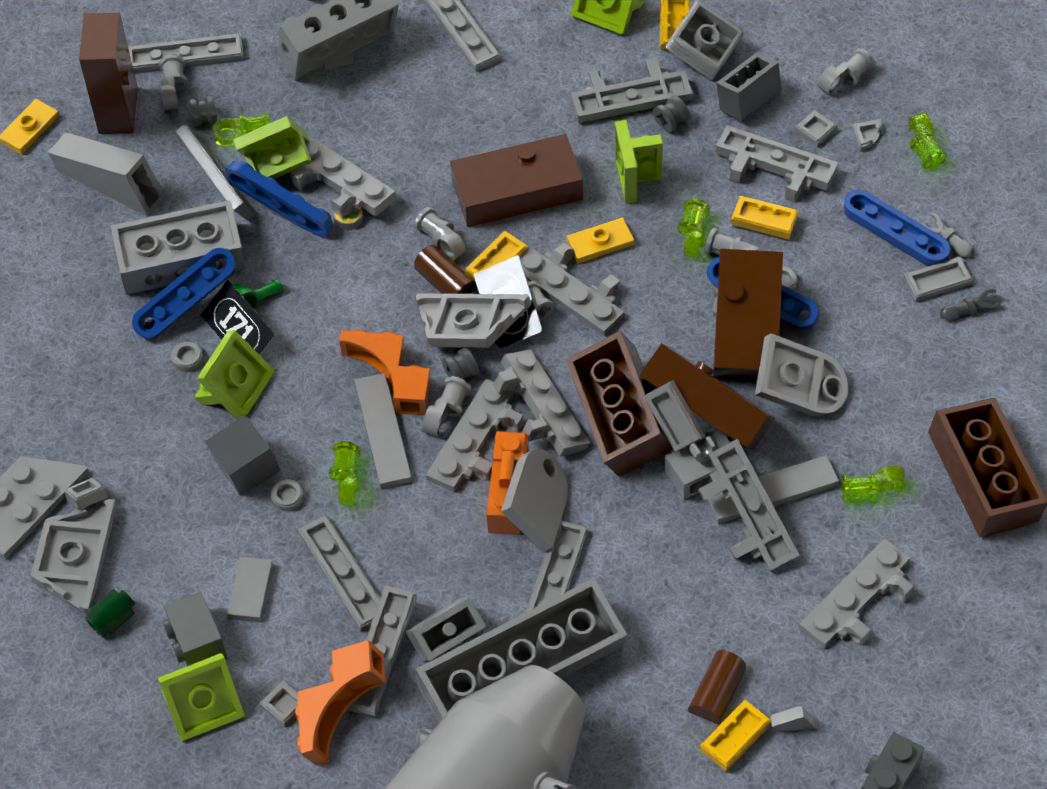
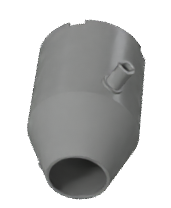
[384,665,586,789]

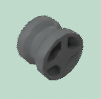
[189,95,218,128]
[653,96,690,133]
[442,347,480,379]

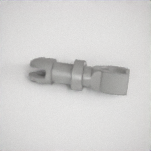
[922,212,974,258]

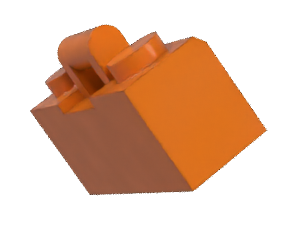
[486,431,529,535]

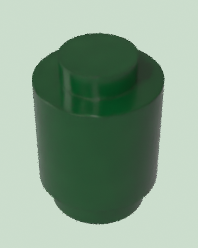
[85,589,135,638]

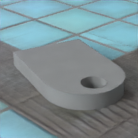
[755,334,848,417]
[501,449,568,551]

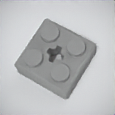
[665,1,744,80]

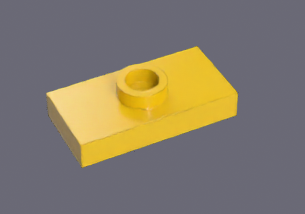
[659,0,690,50]
[0,99,59,155]
[731,196,799,240]
[566,217,634,264]
[465,231,528,280]
[700,700,771,771]

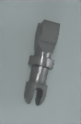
[940,289,1001,321]

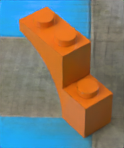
[339,330,431,415]
[295,640,386,765]

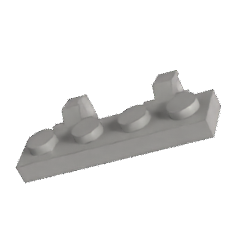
[571,57,693,123]
[715,125,839,203]
[290,138,397,218]
[519,242,624,336]
[493,349,590,456]
[426,379,523,492]
[698,439,800,571]
[799,538,914,649]

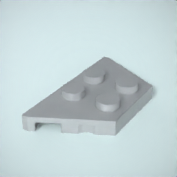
[416,293,531,348]
[0,456,89,560]
[31,499,117,615]

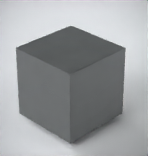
[205,415,281,495]

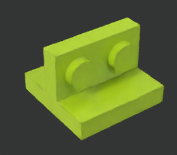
[571,0,644,35]
[233,116,312,179]
[615,120,663,204]
[194,330,275,419]
[158,653,245,742]

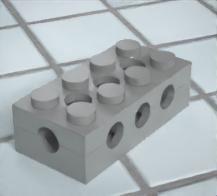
[277,0,399,80]
[110,200,246,295]

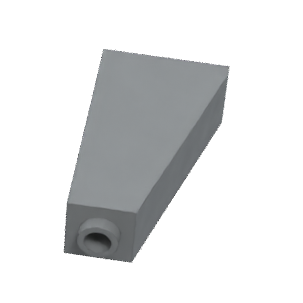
[47,132,165,217]

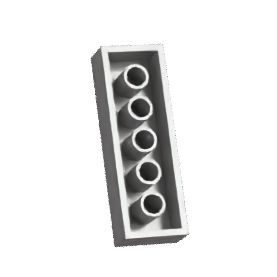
[414,578,627,723]

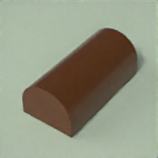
[414,245,477,294]
[688,650,746,725]

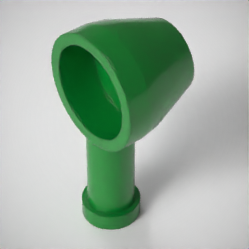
[233,278,283,310]

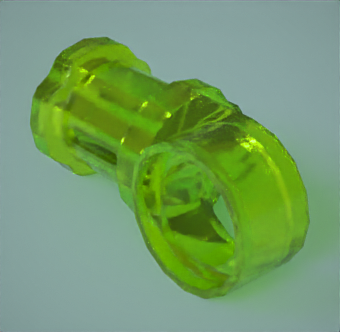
[213,112,270,147]
[908,112,947,170]
[677,198,711,258]
[329,441,361,505]
[841,466,907,503]

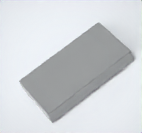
[903,256,973,302]
[643,380,705,453]
[227,557,273,622]

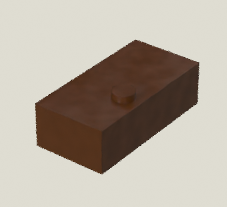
[79,12,138,134]
[450,134,583,227]
[713,248,783,381]
[566,331,673,476]
[640,343,775,450]
[928,397,1047,538]

